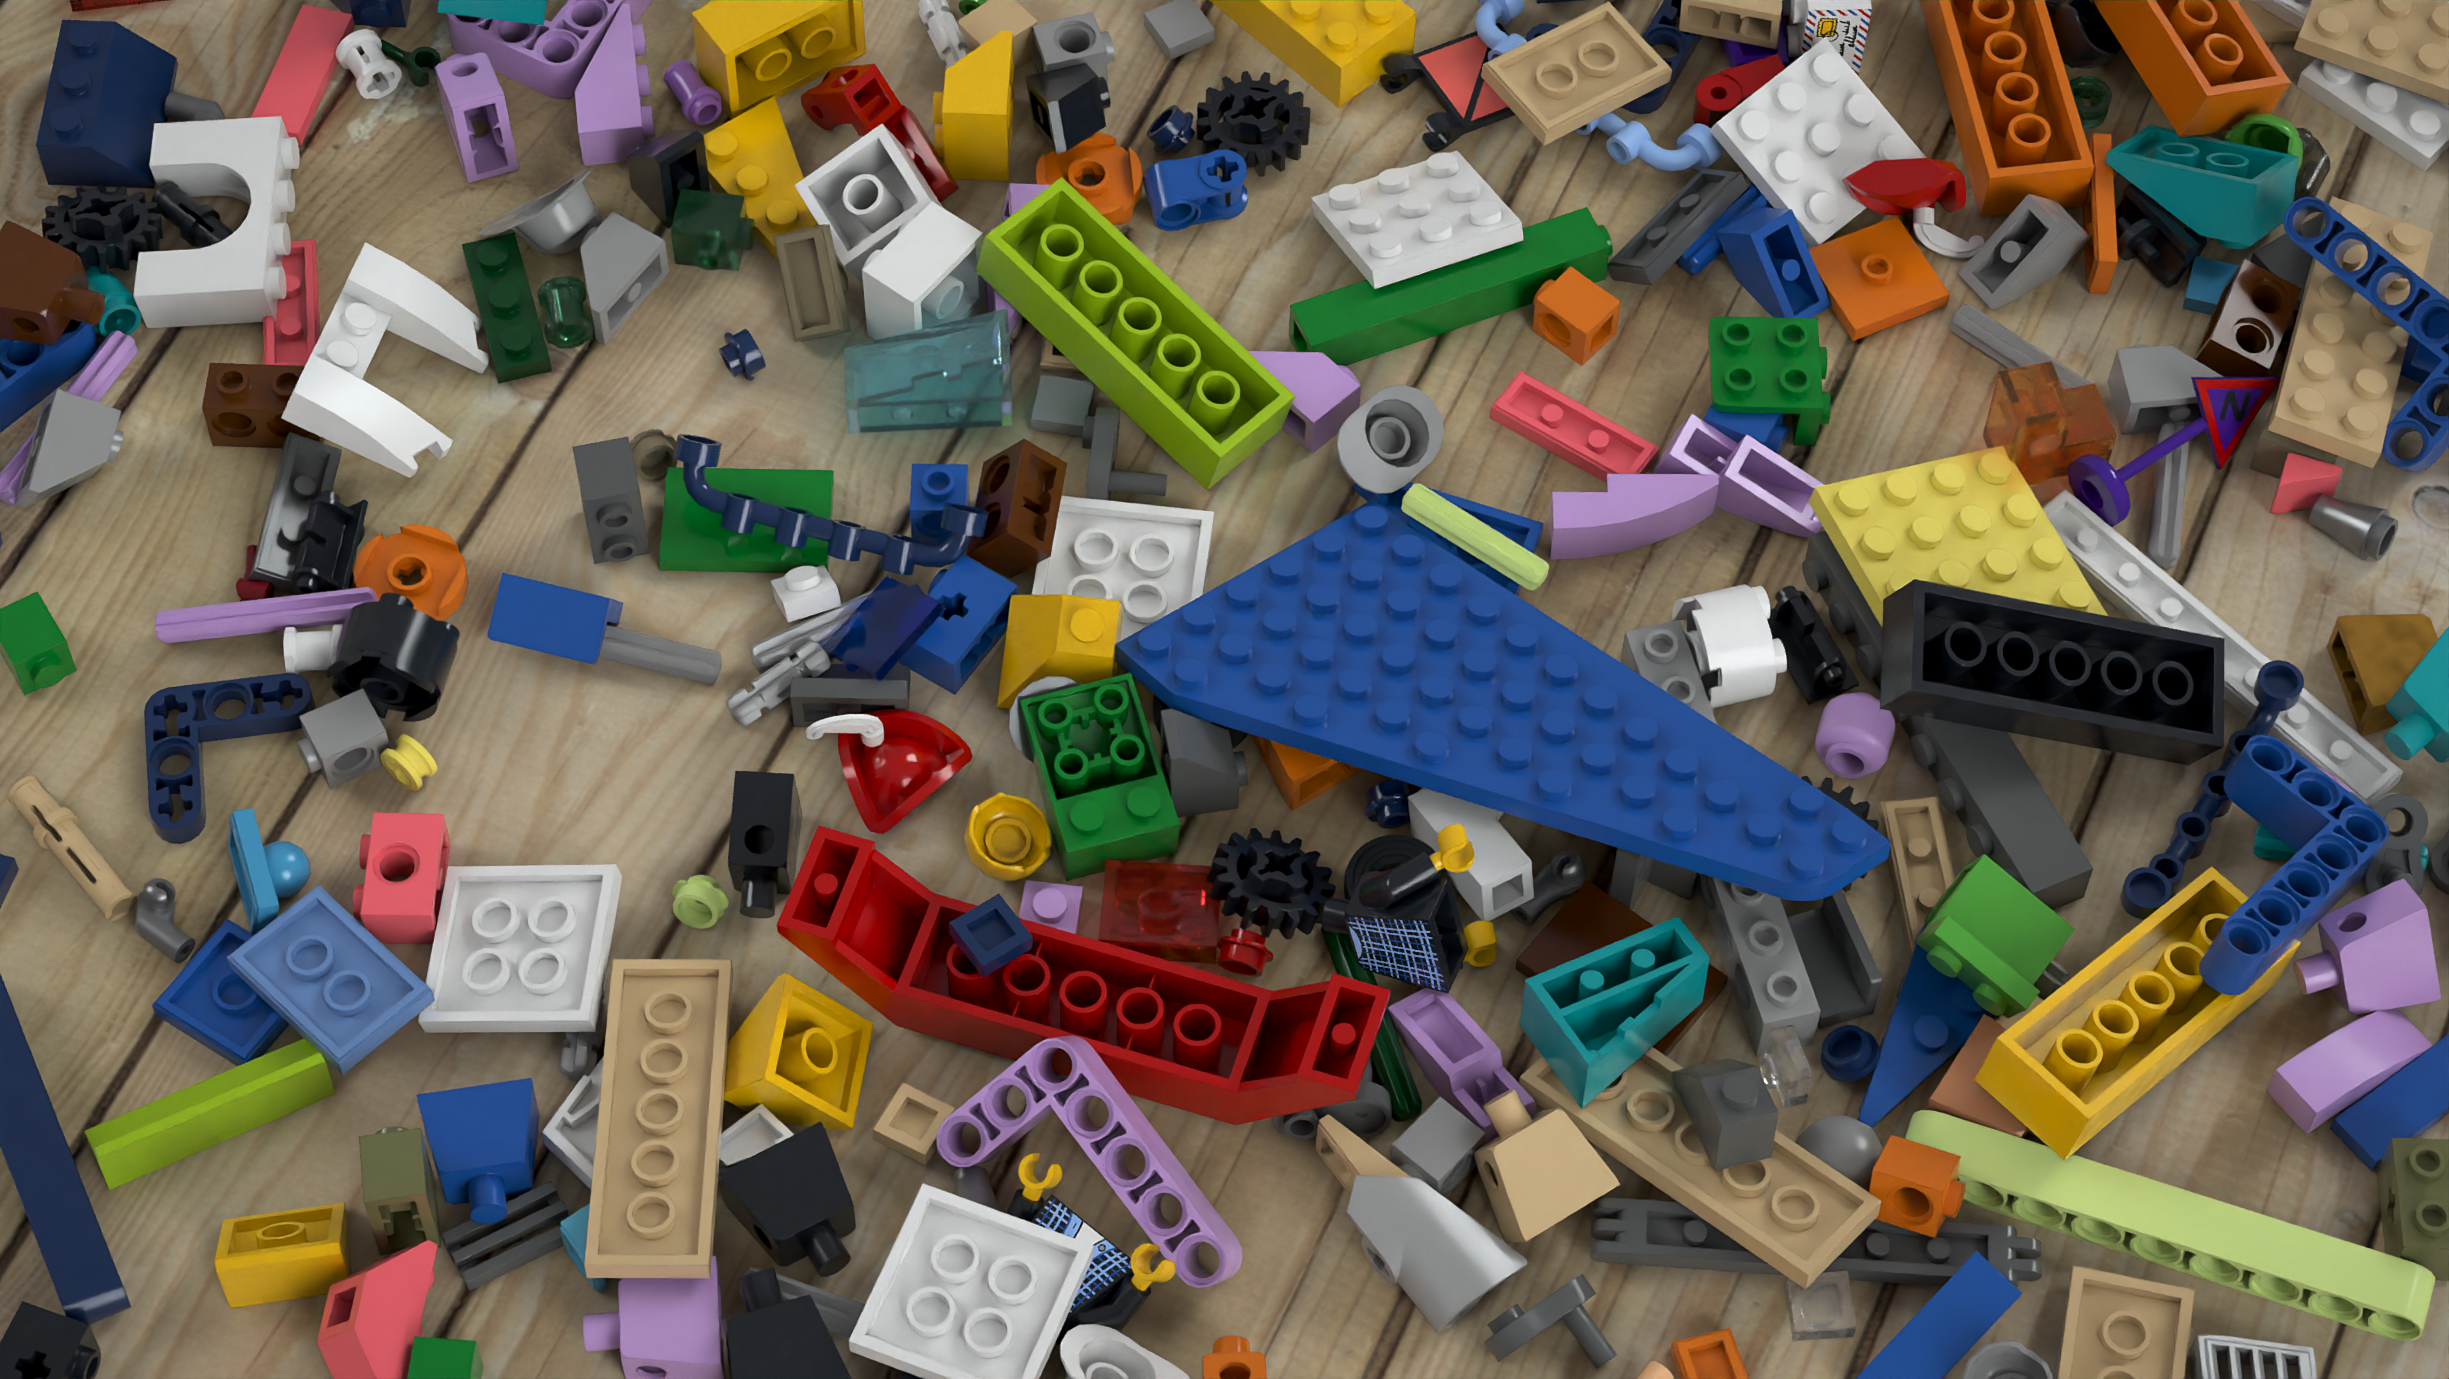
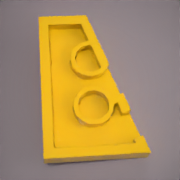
[703,96,818,261]

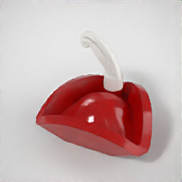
[1842,158,1984,259]
[806,709,973,834]

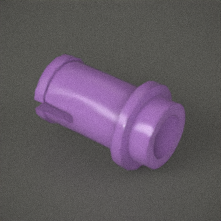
[663,60,722,125]

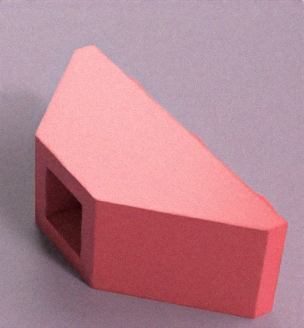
[317,1240,438,1379]

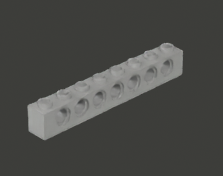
[1620,620,1821,1057]

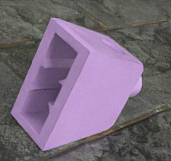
[435,52,519,183]
[2293,879,2441,1015]
[583,1256,725,1379]

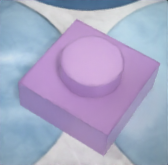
[1019,880,1083,934]

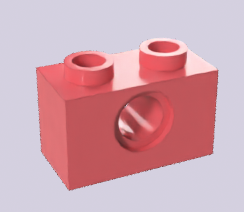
[353,812,451,945]

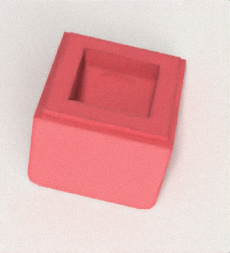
[2269,452,2343,514]

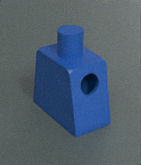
[417,1078,539,1224]

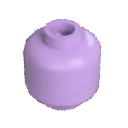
[1815,692,1895,779]

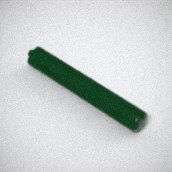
[1321,925,1422,1122]

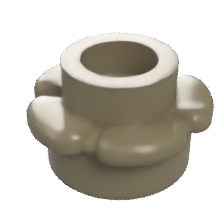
[629,429,678,481]

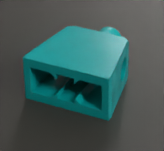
[2384,627,2449,763]

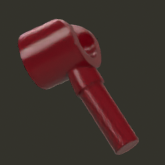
[236,545,274,602]

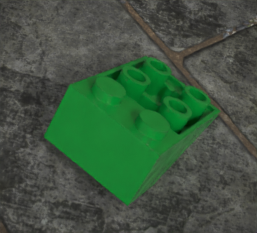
[1020,673,1180,881]

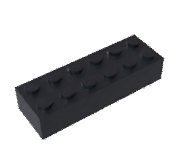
[1880,579,2225,765]

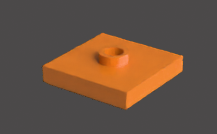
[1809,216,1950,341]

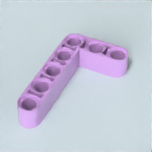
[446,0,653,99]
[936,1035,1243,1288]

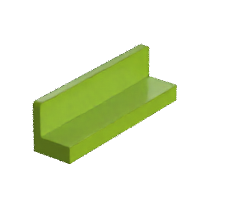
[84,1038,336,1190]

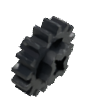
[1196,71,1311,177]
[42,184,163,274]
[1206,828,1336,940]

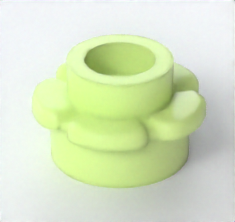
[672,875,729,929]

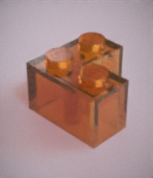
[1983,361,2117,486]

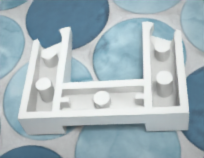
[281,242,489,478]

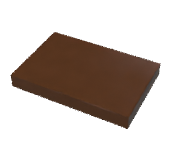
[1515,880,1728,1056]

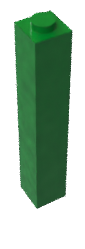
[1289,207,1613,366]

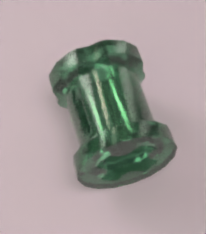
[537,276,594,349]

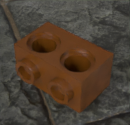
[2193,259,2302,377]
[202,363,324,448]
[966,439,1067,579]

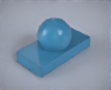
[227,808,311,935]

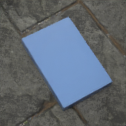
[226,885,435,1075]

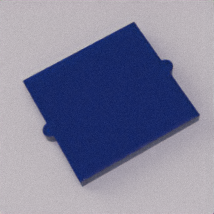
[822,576,946,681]

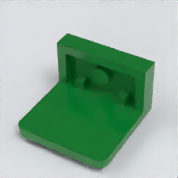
[1708,316,1831,446]

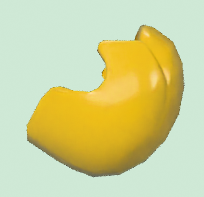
[964,792,1052,881]

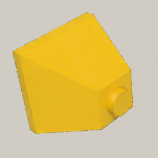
[997,594,1124,710]
[724,973,874,1131]

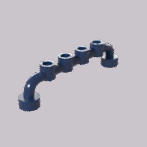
[673,434,989,575]
[2120,660,2304,920]

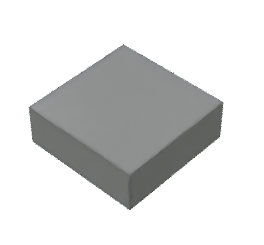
[1144,0,1215,60]
[1031,374,1095,437]

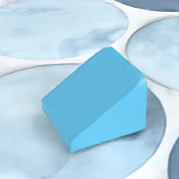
[559,1203,607,1293]

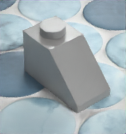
[1958,194,2091,310]
[580,211,669,345]
[2108,345,2223,434]
[14,388,123,509]

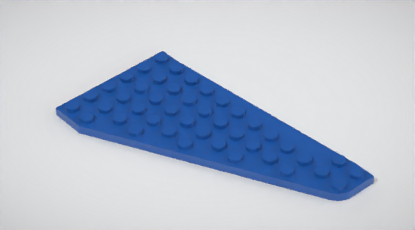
[1115,499,1891,901]

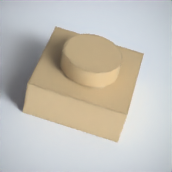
[873,1082,955,1166]

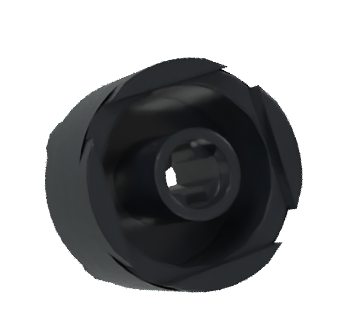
[327,593,460,722]

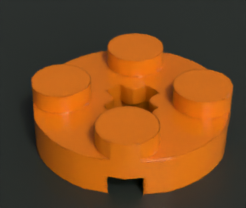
[1036,132,1142,225]
[353,524,469,621]

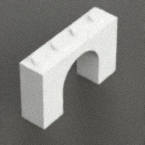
[133,116,300,328]
[1408,788,1534,921]

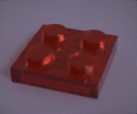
[1098,860,1220,964]

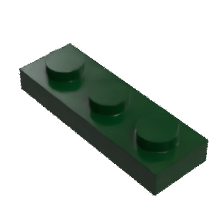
[462,232,552,383]

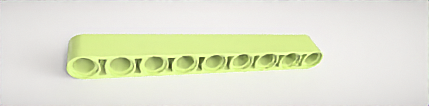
[1904,1110,2435,1341]

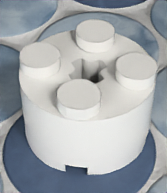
[1672,584,1787,708]

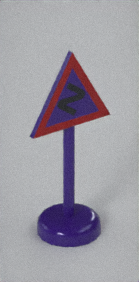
[2067,377,2280,527]

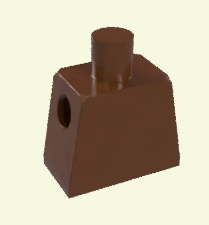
[0,220,105,345]

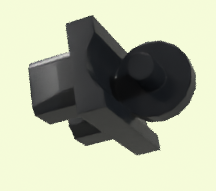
[2115,183,2207,288]

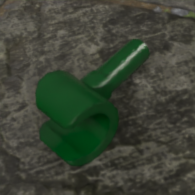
[381,39,441,87]

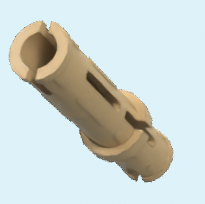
[7,775,137,921]

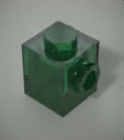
[671,189,755,271]

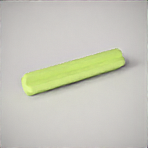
[1401,483,1549,591]

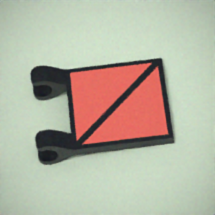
[1379,23,1516,152]

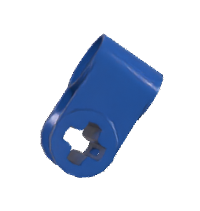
[1142,149,1248,231]

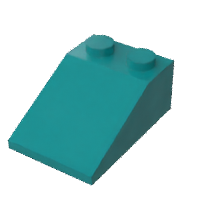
[2106,125,2299,249]

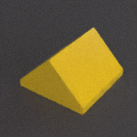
[214,1202,352,1308]

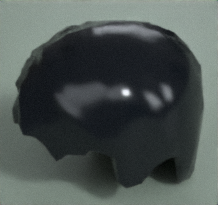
[2050,0,2122,69]

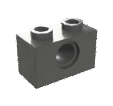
[572,436,650,564]

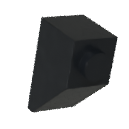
[1025,63,1111,154]
[627,130,712,229]

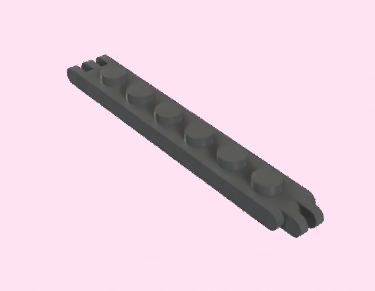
[1590,1197,2042,1288]

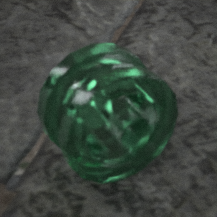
[2069,76,2112,129]

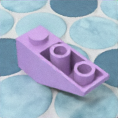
[575,3,655,166]

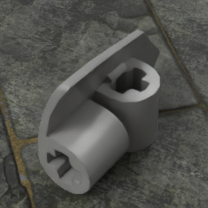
[1346,1175,1527,1334]

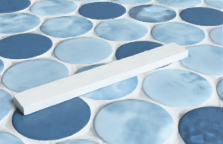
[2042,489,2403,807]

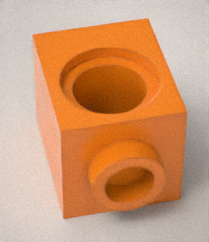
[1532,266,1621,366]
[1869,1135,1966,1238]

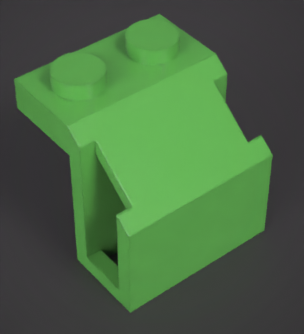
[1916,854,2075,1019]

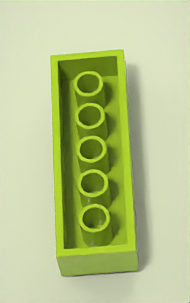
[975,177,1295,491]

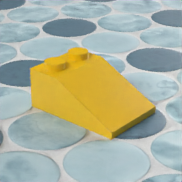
[692,0,866,120]

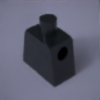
[728,771,802,919]
[718,1121,856,1277]
[724,1267,851,1379]

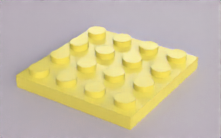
[1809,445,2108,627]

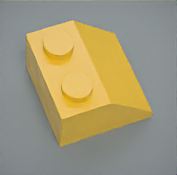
[933,30,1015,181]

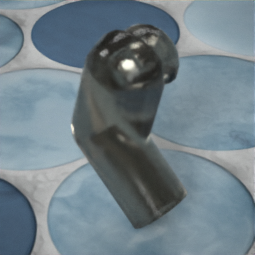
[2294,128,2331,201]

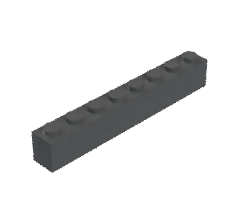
[1802,531,2093,910]

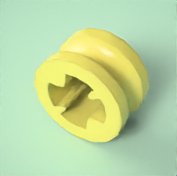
[380,734,438,792]

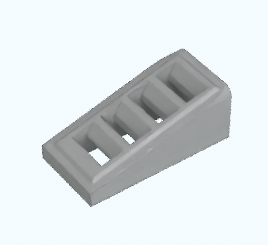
[2189,1335,2317,1379]

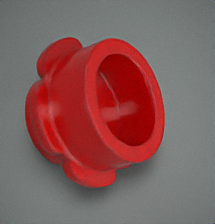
[1217,929,1273,977]

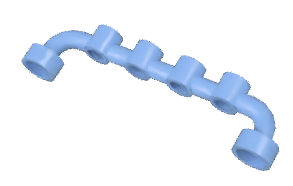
[1475,0,1723,172]

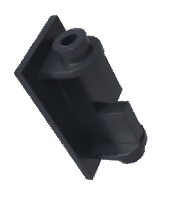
[292,491,368,595]
[1767,586,1859,705]

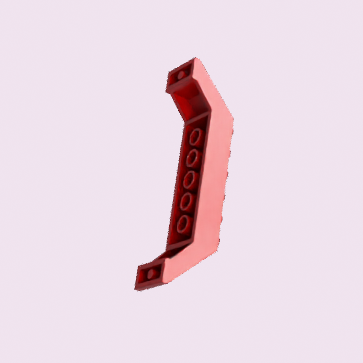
[777,825,1391,1125]

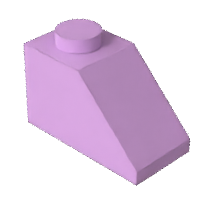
[1248,351,1361,454]

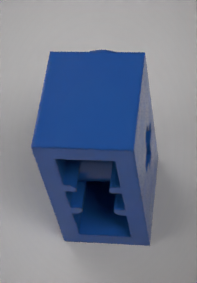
[895,555,1018,695]

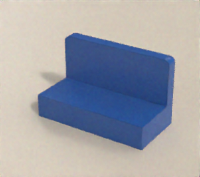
[487,573,623,664]

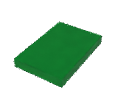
[659,467,834,573]

